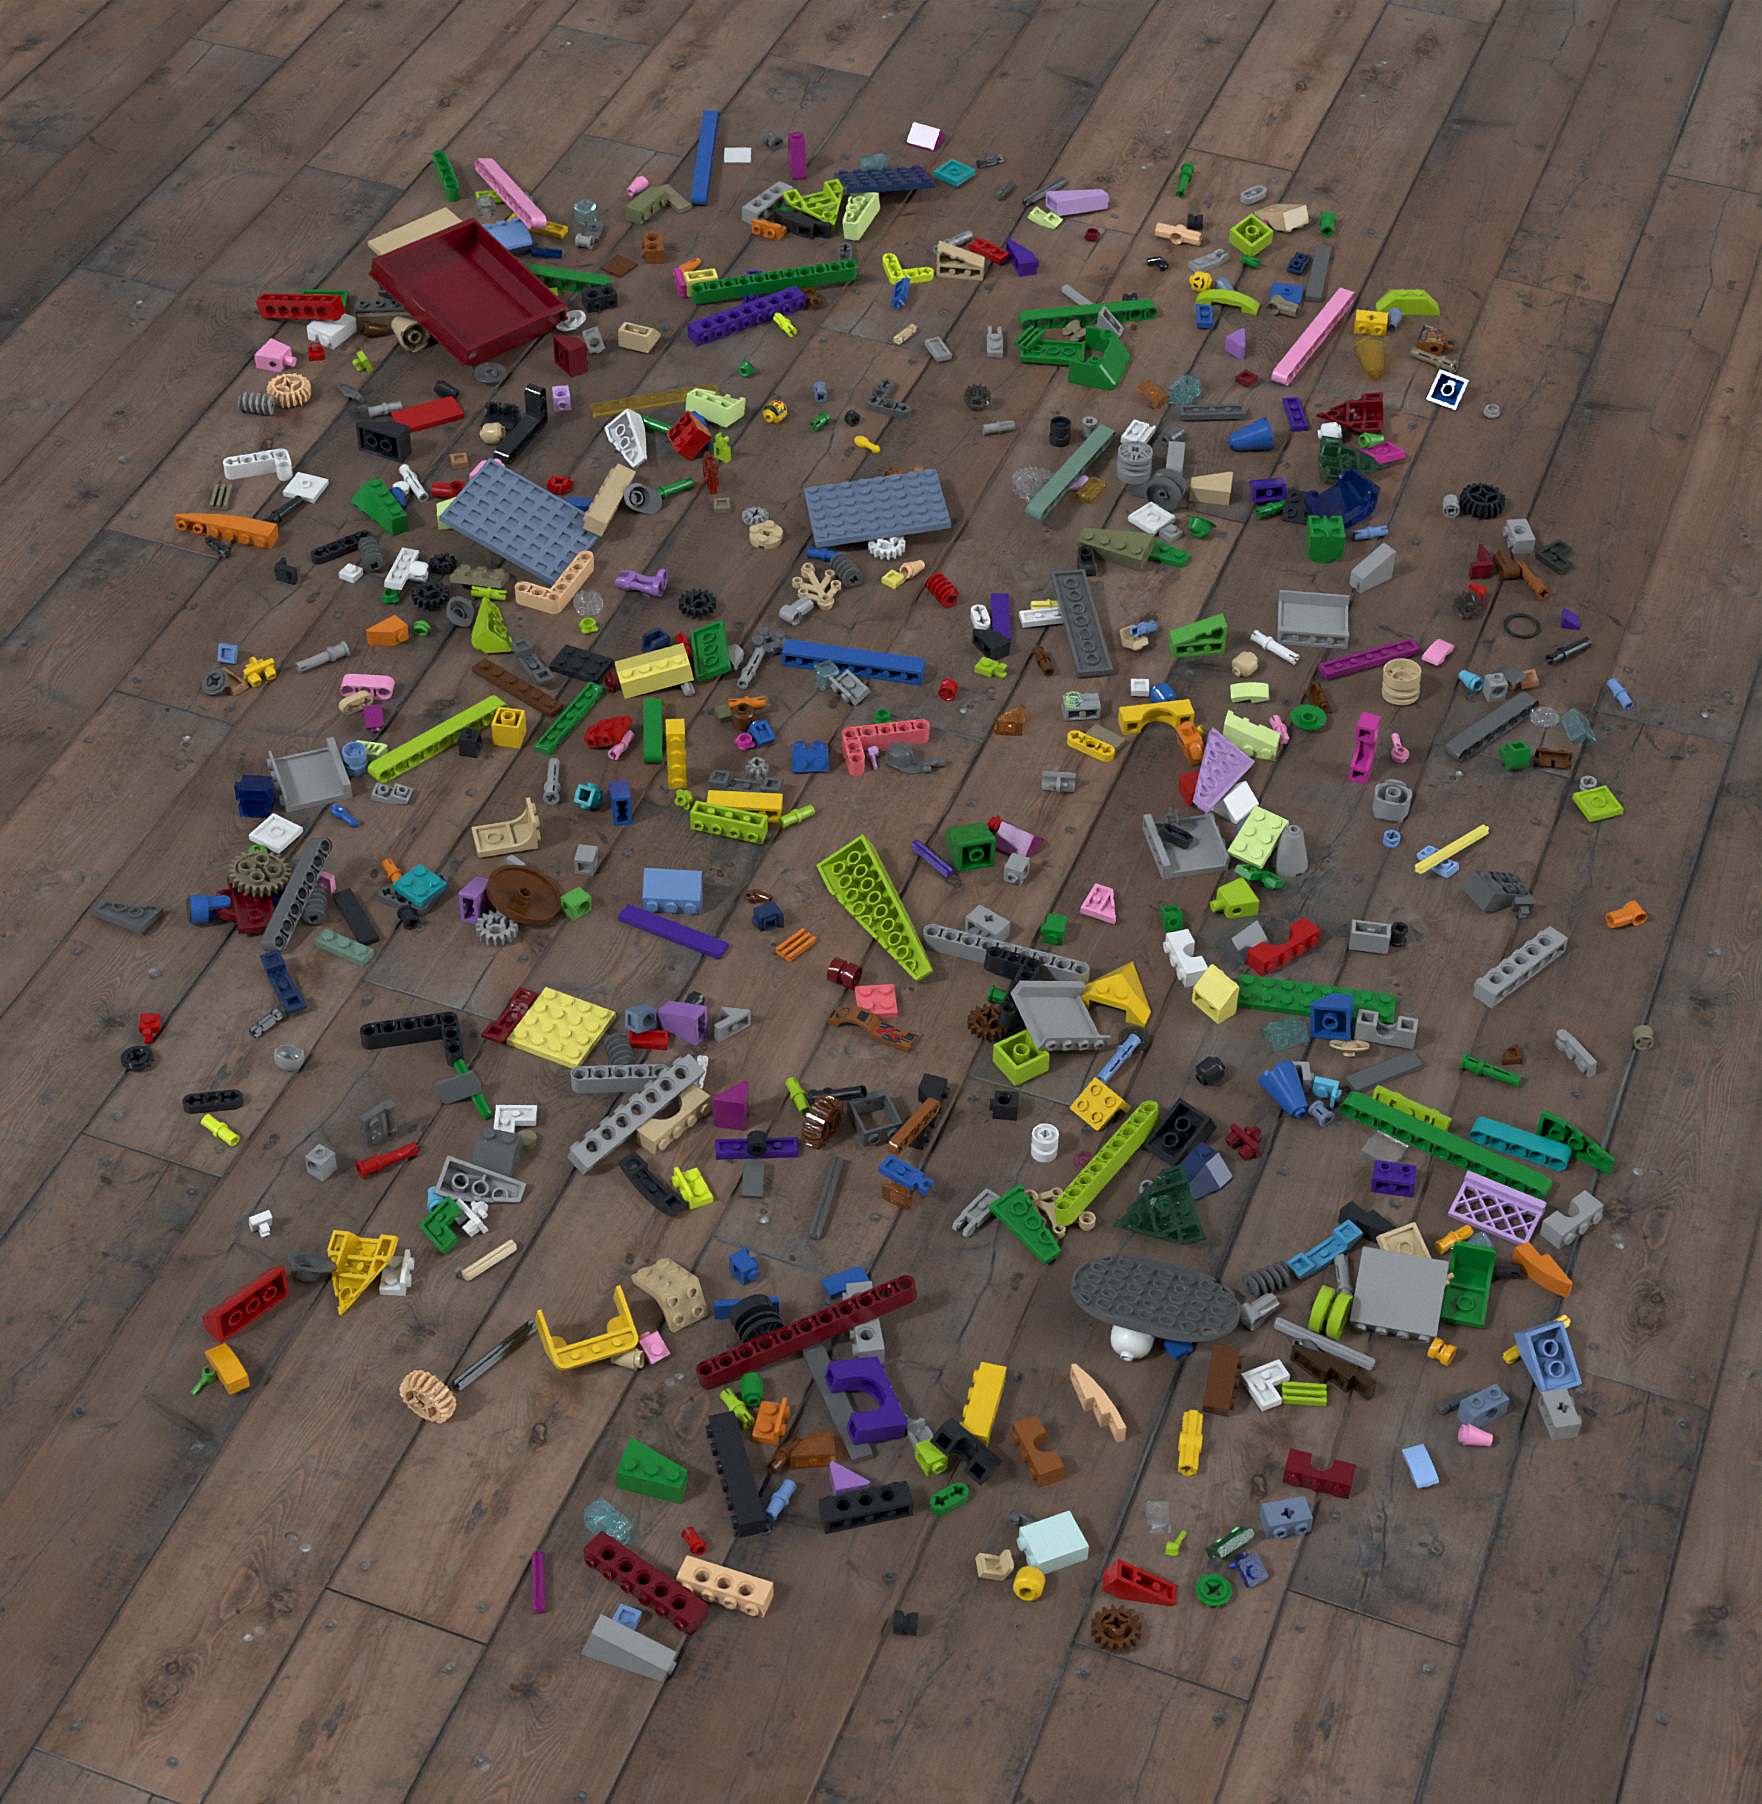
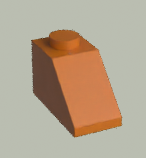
[366,615,409,646]

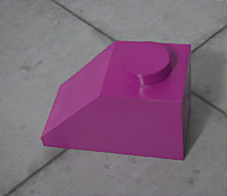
[363,704,384,732]

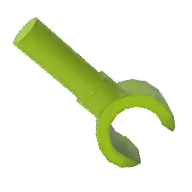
[1165,1530,1187,1557]

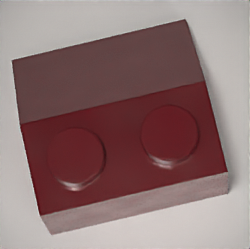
[553,335,588,378]

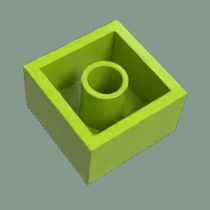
[1229,213,1273,257]
[993,1029,1050,1086]

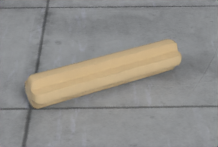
[462,1240,517,1281]

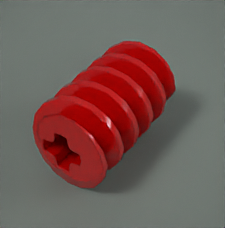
[925,573,959,609]

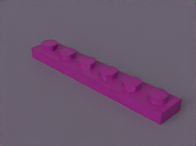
[1318,638,1420,680]

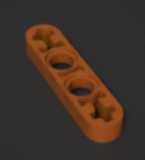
[887,1097,941,1156]

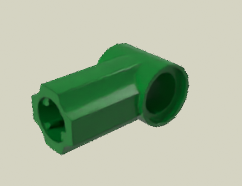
[1319,212,1336,238]

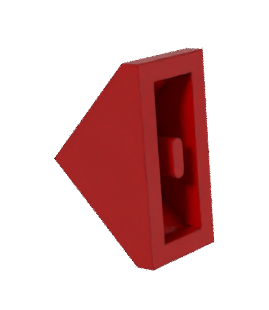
[1178,771,1200,807]

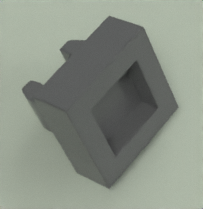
[1511,897,1535,919]

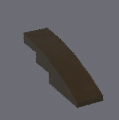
[1290,1344,1376,1401]

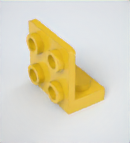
[1070,1077,1131,1132]

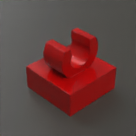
[307,342,325,362]

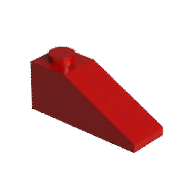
[1102,1559,1177,1607]

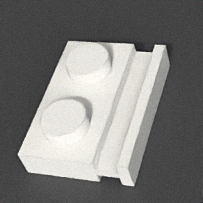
[1121,420,1156,443]

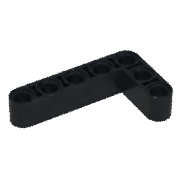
[493,383,548,465]
[984,946,1041,1028]
[360,1012,464,1067]

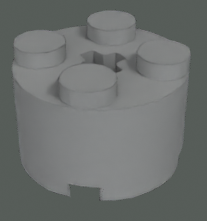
[1372,779,1412,823]

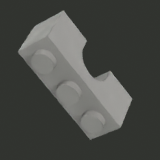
[1354,1009,1418,1049]
[1540,1190,1604,1249]

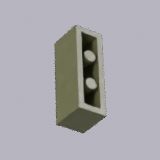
[625,185,667,225]

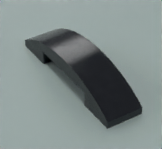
[618,1151,688,1217]

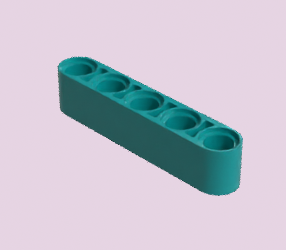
[1469,1117,1572,1171]

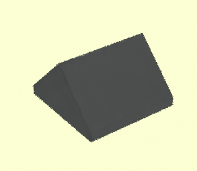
[1215,920,1270,965]

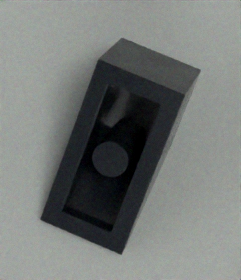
[972,628,1011,661]

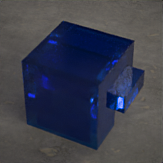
[234,774,276,818]

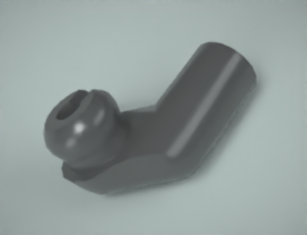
[921,758,945,773]
[1008,1510,1038,1527]

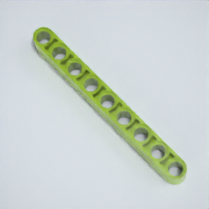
[367,695,509,783]
[1054,1100,1160,1226]

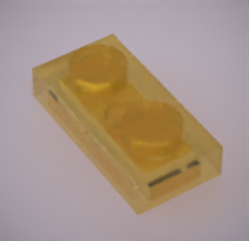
[1075,476,1107,504]

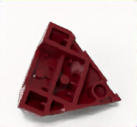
[1316,392,1384,435]

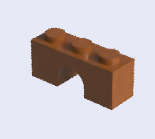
[1010,1415,1064,1488]

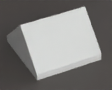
[1211,781,1259,824]

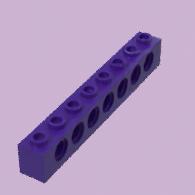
[687,286,805,347]

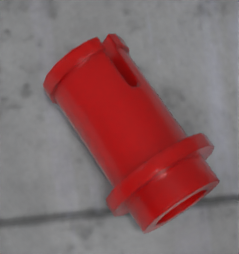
[681,1526,707,1556]

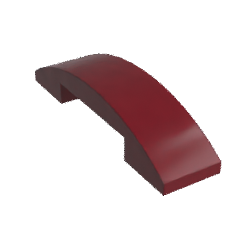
[481,987,537,1043]

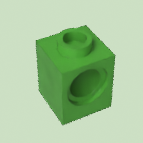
[561,887,592,921]

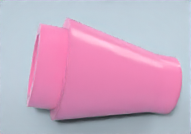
[626,176,648,196]
[1458,1423,1493,1447]

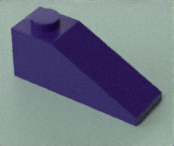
[1006,238,1039,277]

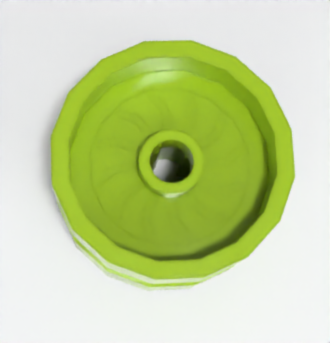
[1308,1285,1353,1340]

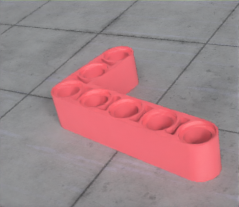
[842,719,930,776]

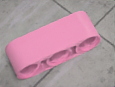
[340,674,395,700]

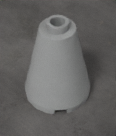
[1270,825,1308,877]

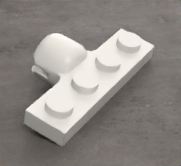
[384,547,429,590]

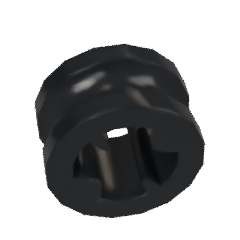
[844,410,861,427]

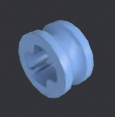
[1383,830,1401,848]

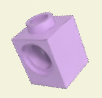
[552,385,571,411]

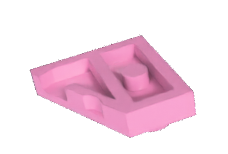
[1080,883,1116,924]

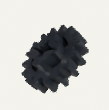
[411,580,450,610]
[679,588,716,619]

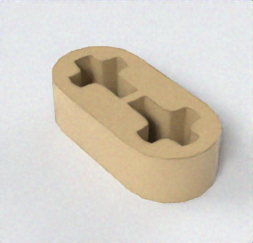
[339,690,373,716]

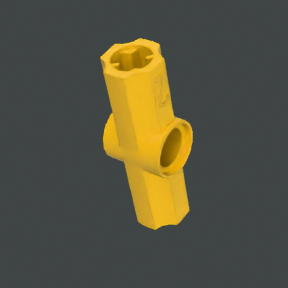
[1178,1410,1203,1476]

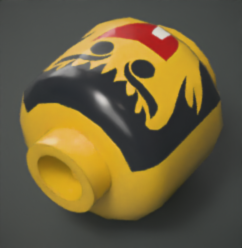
[763,400,787,424]

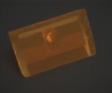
[1136,379,1170,409]

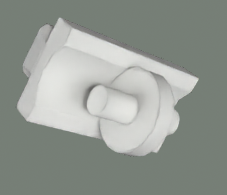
[455,1198,488,1237]

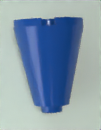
[1227,417,1275,451]
[1258,1061,1308,1119]

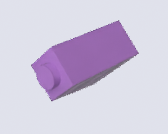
[458,876,491,924]
[657,1001,708,1046]

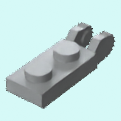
[1188,249,1231,272]
[987,326,1003,358]
[1555,1029,1597,1078]
[952,1188,1000,1238]

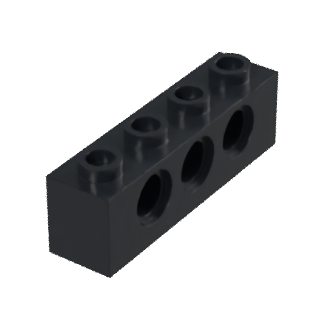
[819,1481,914,1534]

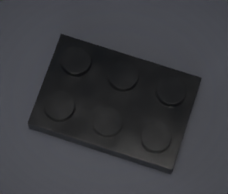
[549,644,613,684]

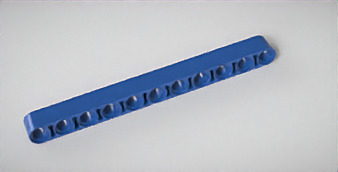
[691,110,719,205]

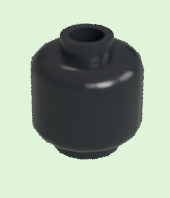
[1195,1056,1226,1086]

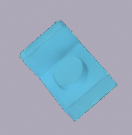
[1312,1076,1342,1108]

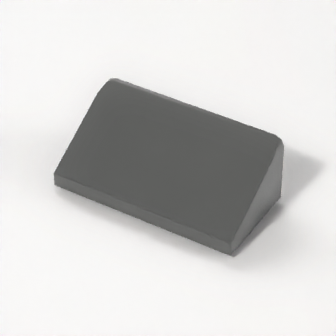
[435,1070,482,1105]

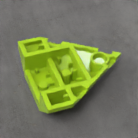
[782,179,844,226]

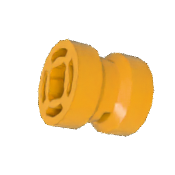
[1427,1337,1457,1366]

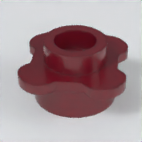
[1084,228,1100,242]
[605,671,619,692]

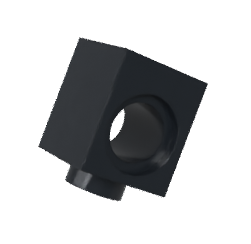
[458,727,482,758]
[989,1090,1019,1121]

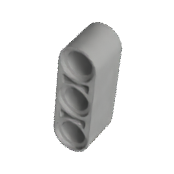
[1166,441,1186,475]

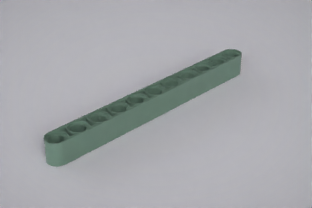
[1025,424,1116,522]

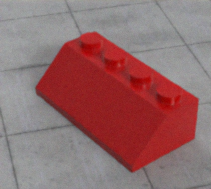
[202,1266,289,1344]

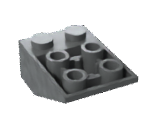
[1461,870,1532,912]

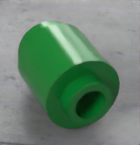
[741,1372,764,1407]

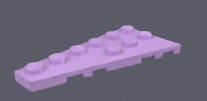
[1192,727,1255,813]

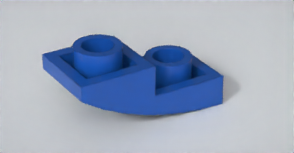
[563,497,594,513]

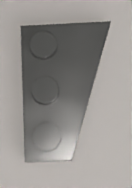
[92,899,164,934]

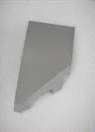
[728,644,744,670]
[904,1414,934,1450]

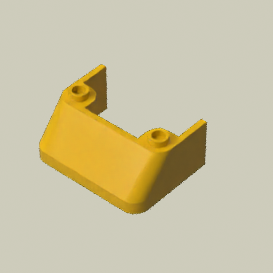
[535,1285,638,1371]

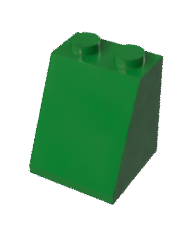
[946,822,996,872]

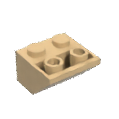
[618,322,661,353]

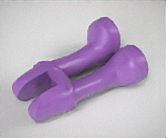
[615,569,668,597]

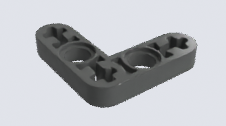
[866,378,911,419]
[378,873,449,916]

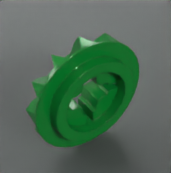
[1195,1574,1232,1608]

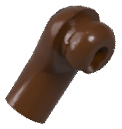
[744,889,773,903]

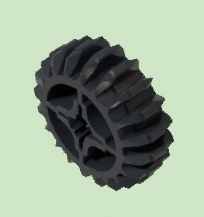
[1459,482,1505,519]

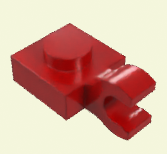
[139,1013,161,1043]

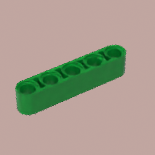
[432,150,460,202]
[644,698,663,763]

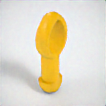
[854,436,880,454]

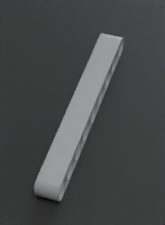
[923,924,1090,985]

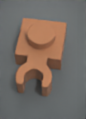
[1508,669,1539,690]

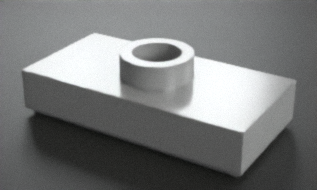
[925,337,952,362]

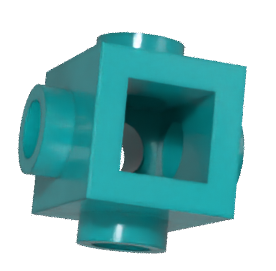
[573,782,603,810]

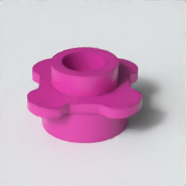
[734,733,755,751]

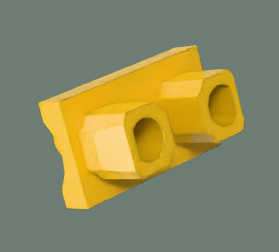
[242,657,276,687]

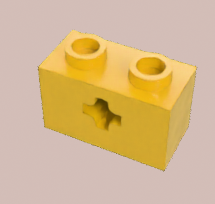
[1354,309,1388,337]

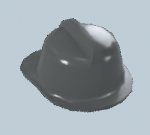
[623,483,662,515]
[446,596,474,627]
[884,742,925,774]
[287,1251,336,1283]

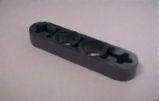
[311,530,372,565]

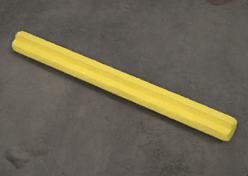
[1415,825,1489,874]

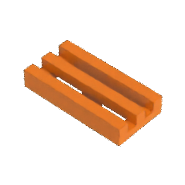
[776,928,817,962]

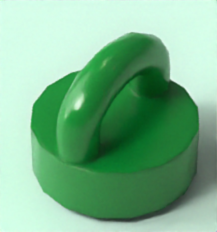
[739,360,756,377]

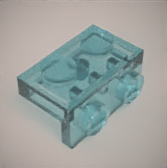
[1260,1016,1309,1052]

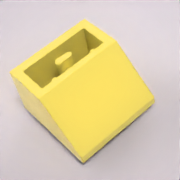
[683,268,718,297]
[1192,964,1239,1024]

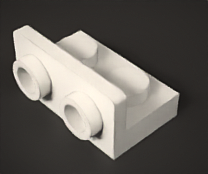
[379,1249,414,1296]

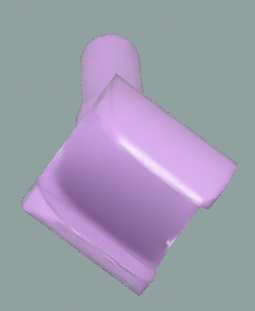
[867,746,879,770]

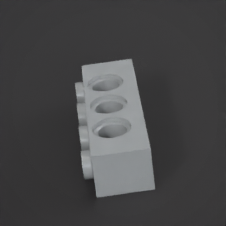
[741,181,794,224]
[842,1281,885,1363]

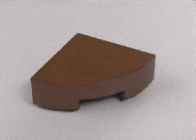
[1502,1045,1523,1066]

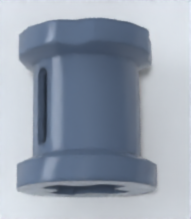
[812,382,828,403]
[1308,1100,1335,1127]

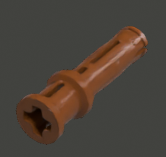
[1516,560,1551,600]

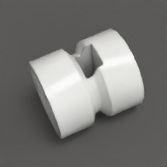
[1031,1123,1059,1162]

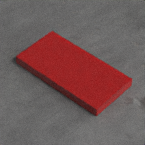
[391,396,464,433]

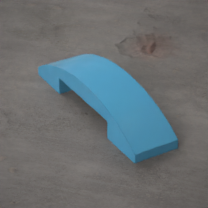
[1286,1219,1363,1279]

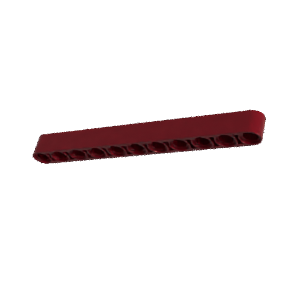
[696,1275,917,1389]

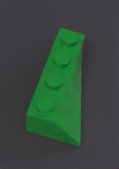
[350,478,409,536]

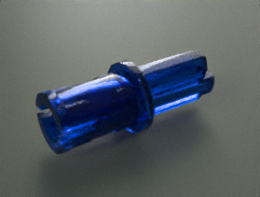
[531,247,563,259]

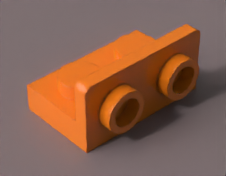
[751,219,787,241]
[752,1397,791,1446]

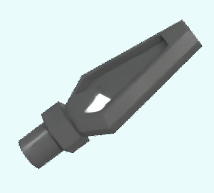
[336,382,364,403]

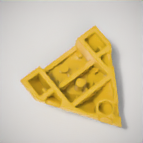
[1080,961,1151,1027]
[327,1230,399,1316]

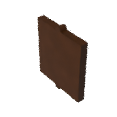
[601,255,638,278]

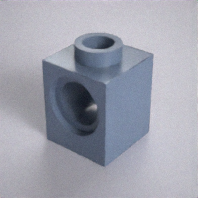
[625,1004,657,1033]

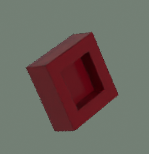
[1235,369,1258,388]

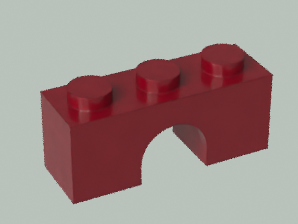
[1283,1448,1356,1499]

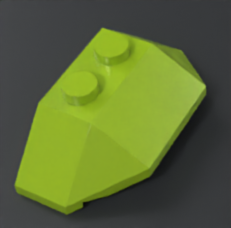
[1375,289,1440,315]

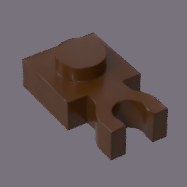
[801,287,823,309]

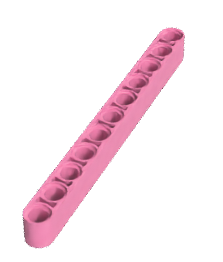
[475,158,546,229]
[1271,288,1356,386]

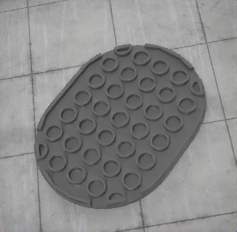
[1070,1255,1241,1342]

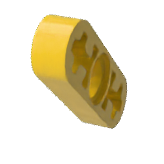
[1067,730,1115,762]

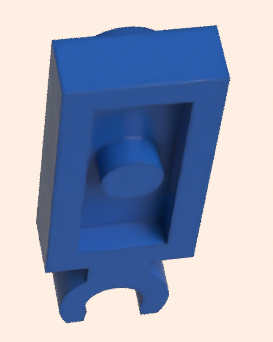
[891,276,910,310]
[878,1154,934,1196]

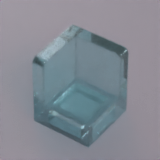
[574,199,597,226]
[814,659,839,691]

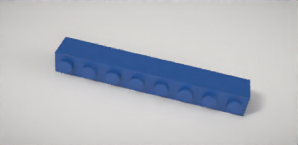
[782,639,925,686]

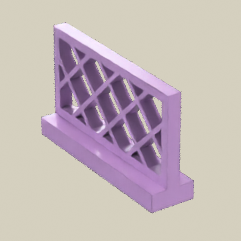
[1448,1171,1546,1245]

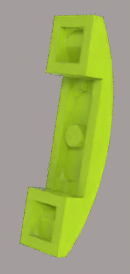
[1196,289,1260,315]

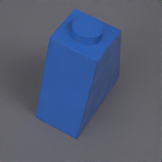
[608,781,632,826]

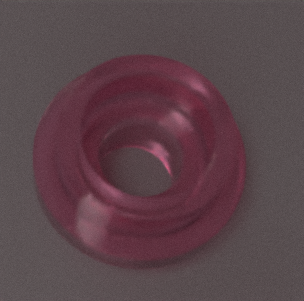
[1074,1151,1094,1170]

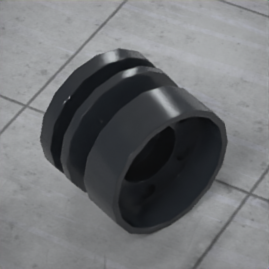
[729,1294,784,1344]

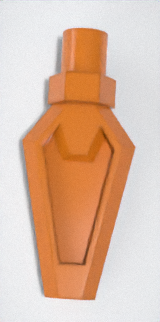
[673,258,701,275]

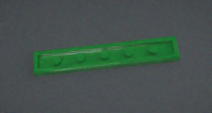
[534,682,605,756]

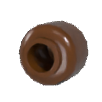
[731,703,755,730]

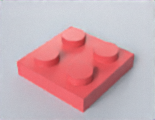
[855,984,898,1019]

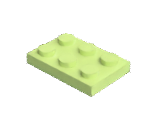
[1228,805,1289,869]

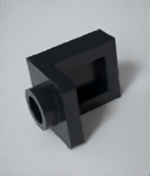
[274,557,298,585]

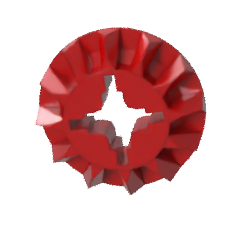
[546,475,573,494]

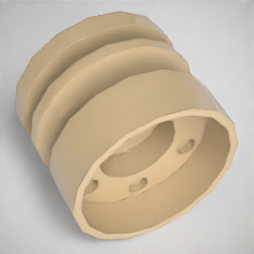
[1382,658,1421,705]

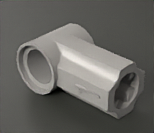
[779,595,813,626]
[1240,1293,1280,1331]

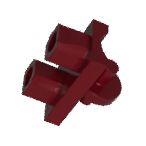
[1225,1123,1262,1161]

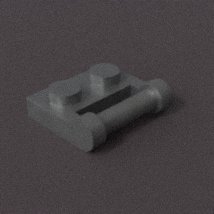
[359,1100,398,1148]

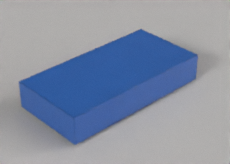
[822,1266,870,1299]

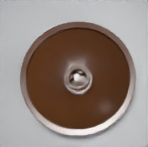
[486,864,561,925]

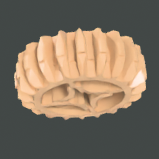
[267,373,312,408]
[399,1370,457,1424]

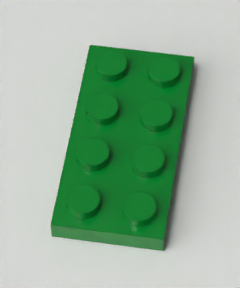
[1020,339,1085,365]
[690,620,731,683]

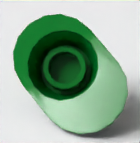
[1185,513,1217,538]

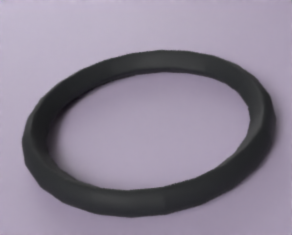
[1504,613,1541,639]

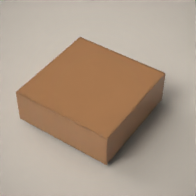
[450,453,469,469]

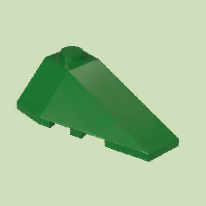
[1536,1110,1615,1175]

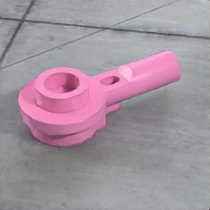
[1391,733,1409,763]

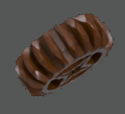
[801,1094,843,1149]

